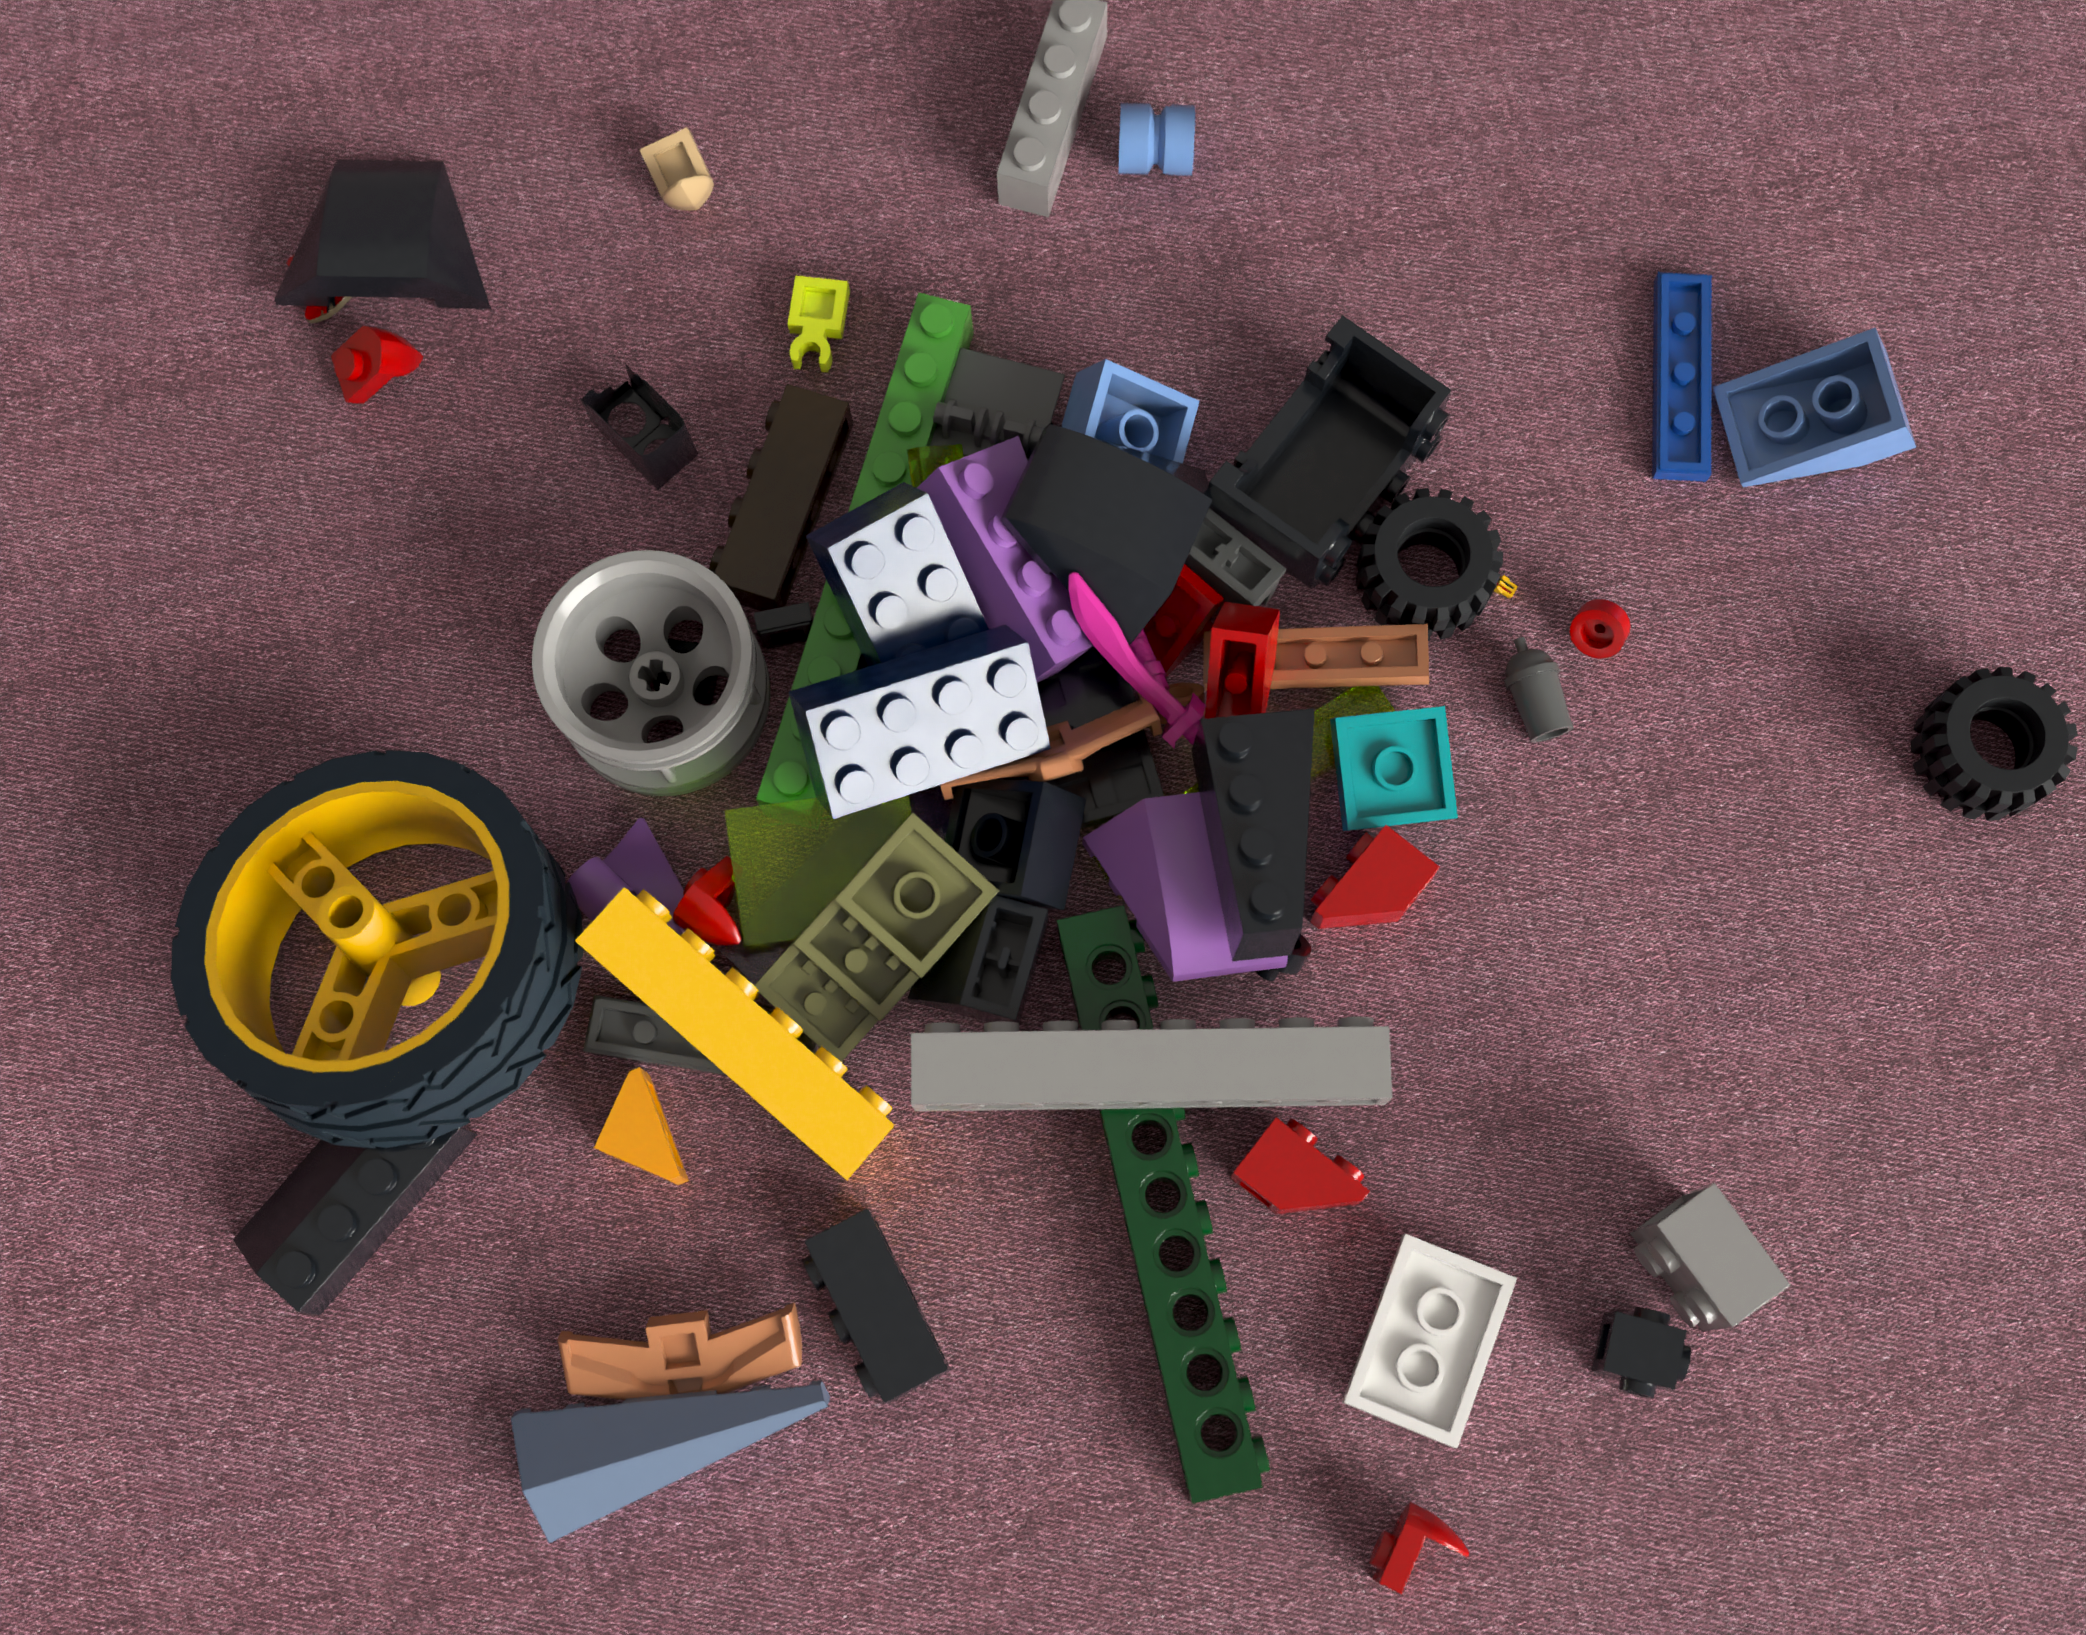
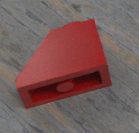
[1205,602,1280,719]

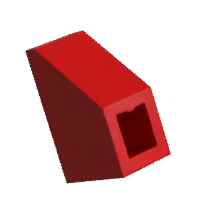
[1310,825,1440,929]
[1230,1117,1370,1214]

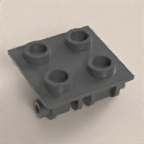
[930,348,1065,461]

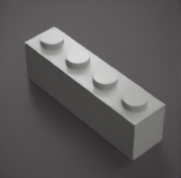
[996,0,1107,217]

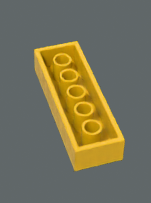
[575,887,895,1180]

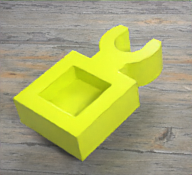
[787,275,850,373]

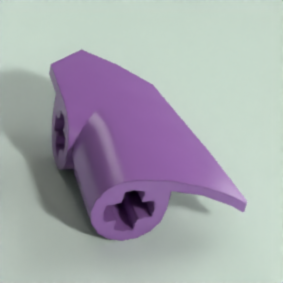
[566,817,685,936]

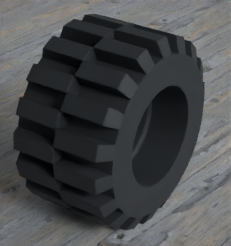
[1356,488,1503,641]
[1911,667,2078,821]

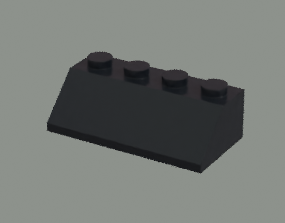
[233,1125,477,1315]

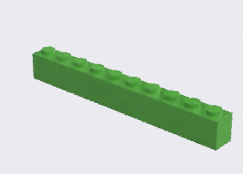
[756,292,974,830]

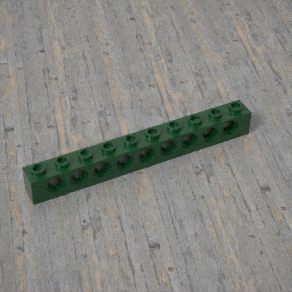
[1057,905,1270,1504]

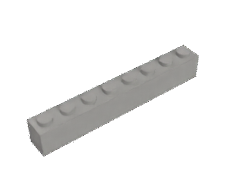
[911,1017,1392,1111]

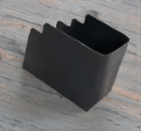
[580,365,698,490]

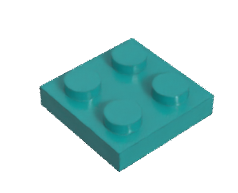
[1330,706,1458,831]

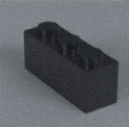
[802,1208,951,1404]

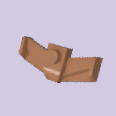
[940,693,1162,800]
[557,1302,802,1400]

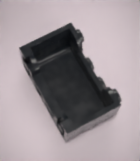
[1209,315,1452,589]

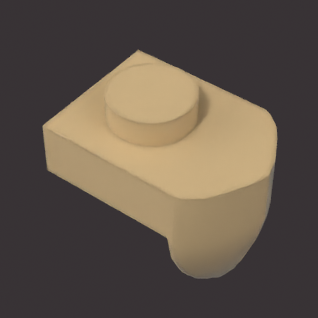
[639,127,714,211]

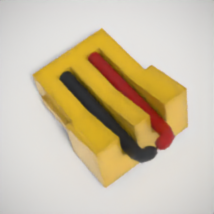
[1494,575,1518,599]

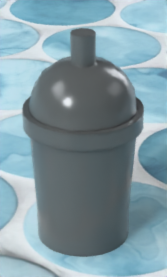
[1504,637,1574,743]

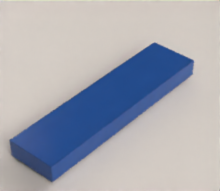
[1652,272,1712,482]

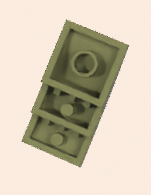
[754,813,999,1062]

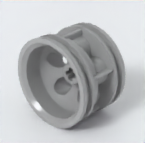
[532,550,771,796]

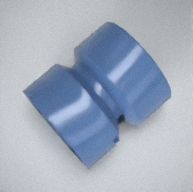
[1118,103,1195,176]

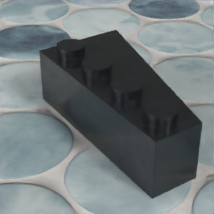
[1191,708,1315,962]

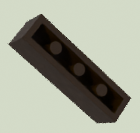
[709,384,854,611]

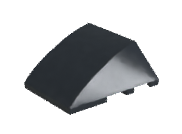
[274,159,491,309]
[1000,424,1213,646]

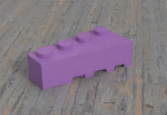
[917,436,1093,683]

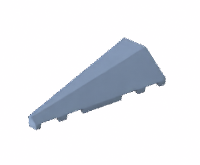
[511,1380,830,1543]

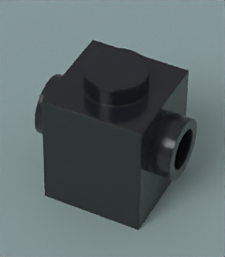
[1591,1307,1691,1399]

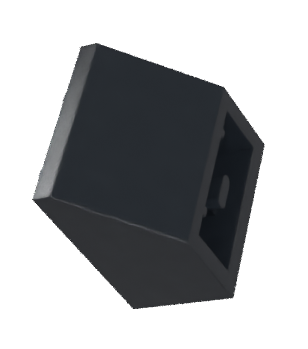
[908,895,1049,1025]

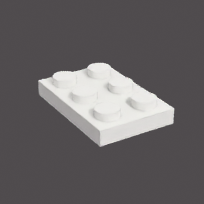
[1342,1234,1517,1449]

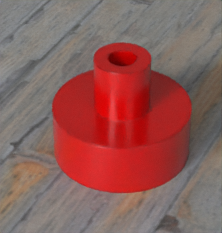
[1570,599,1631,659]

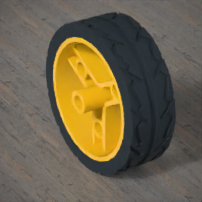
[171,750,584,1148]

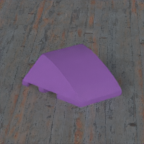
[1082,792,1288,982]

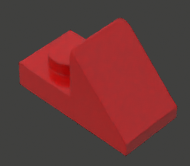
[1144,564,1224,678]

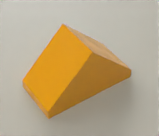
[594,1067,689,1185]

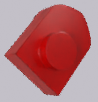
[331,326,423,404]
[673,856,745,946]
[1369,1502,1469,1594]

